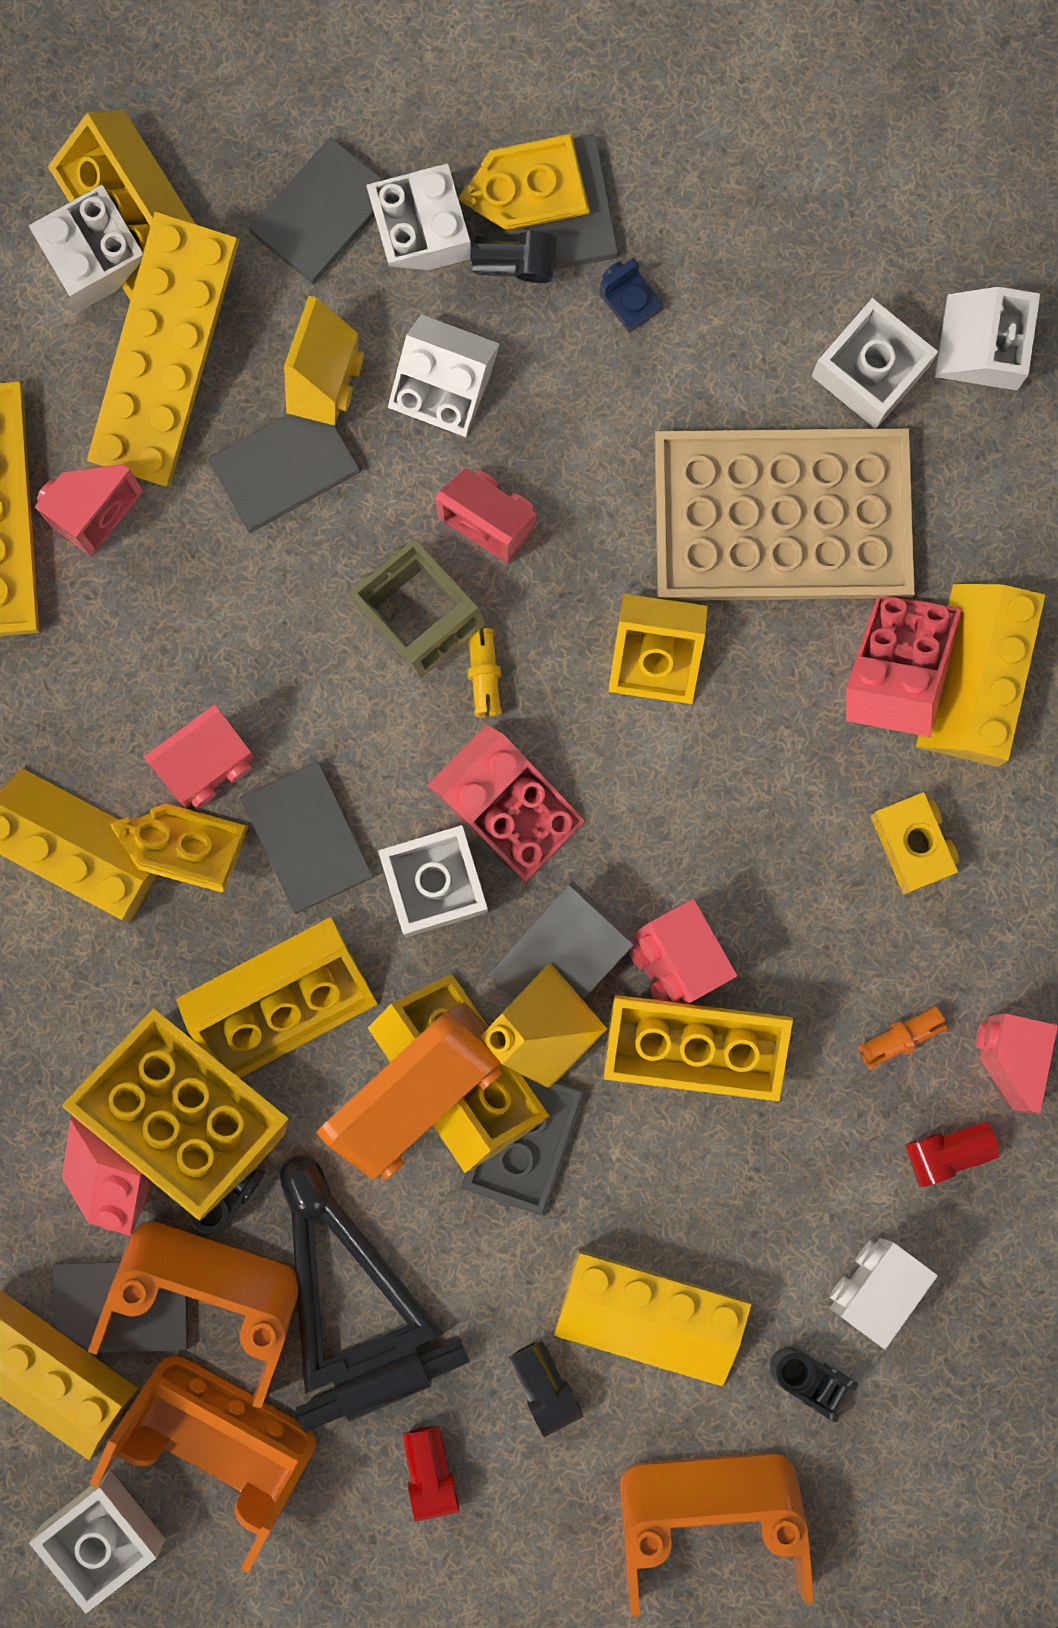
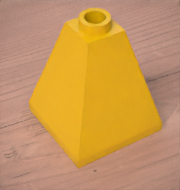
[480,964,607,1088]

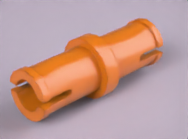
[857,1006,947,1070]

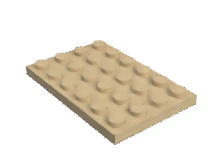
[654,428,914,601]

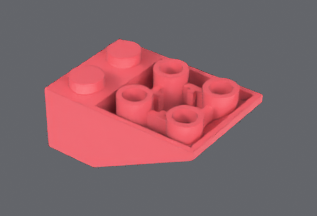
[846,597,962,737]
[426,724,585,882]

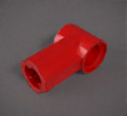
[905,1121,1000,1187]
[402,1425,460,1522]

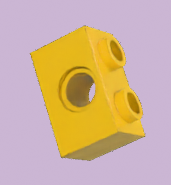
[870,792,959,895]

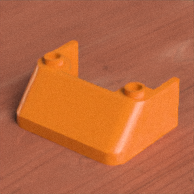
[316,1002,503,1181]
[88,1220,298,1409]
[89,1356,316,1573]
[619,1453,814,1617]

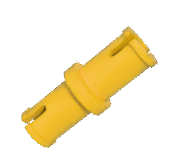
[467,628,502,718]

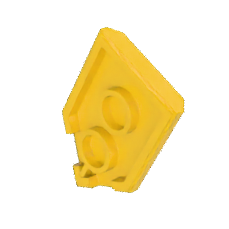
[458,133,590,231]
[111,803,248,893]

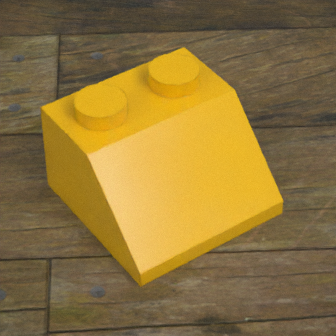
[284,296,364,426]
[608,594,708,704]

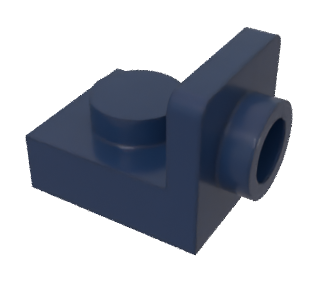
[599,258,663,333]

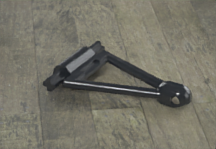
[279,1156,470,1433]

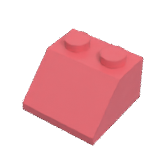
[35,464,143,557]
[435,467,536,564]
[143,704,255,809]
[975,1013,1058,1113]
[62,1116,151,1236]

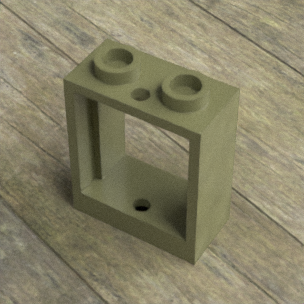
[349,538,486,678]

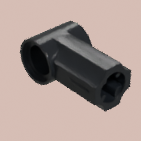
[470,231,557,283]
[508,1339,584,1437]

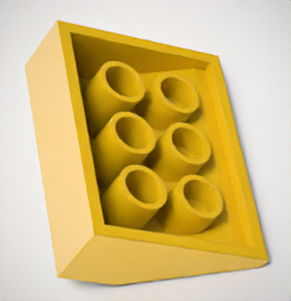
[62,1008,289,1221]

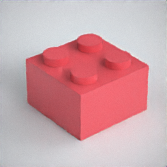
[629,898,737,1004]

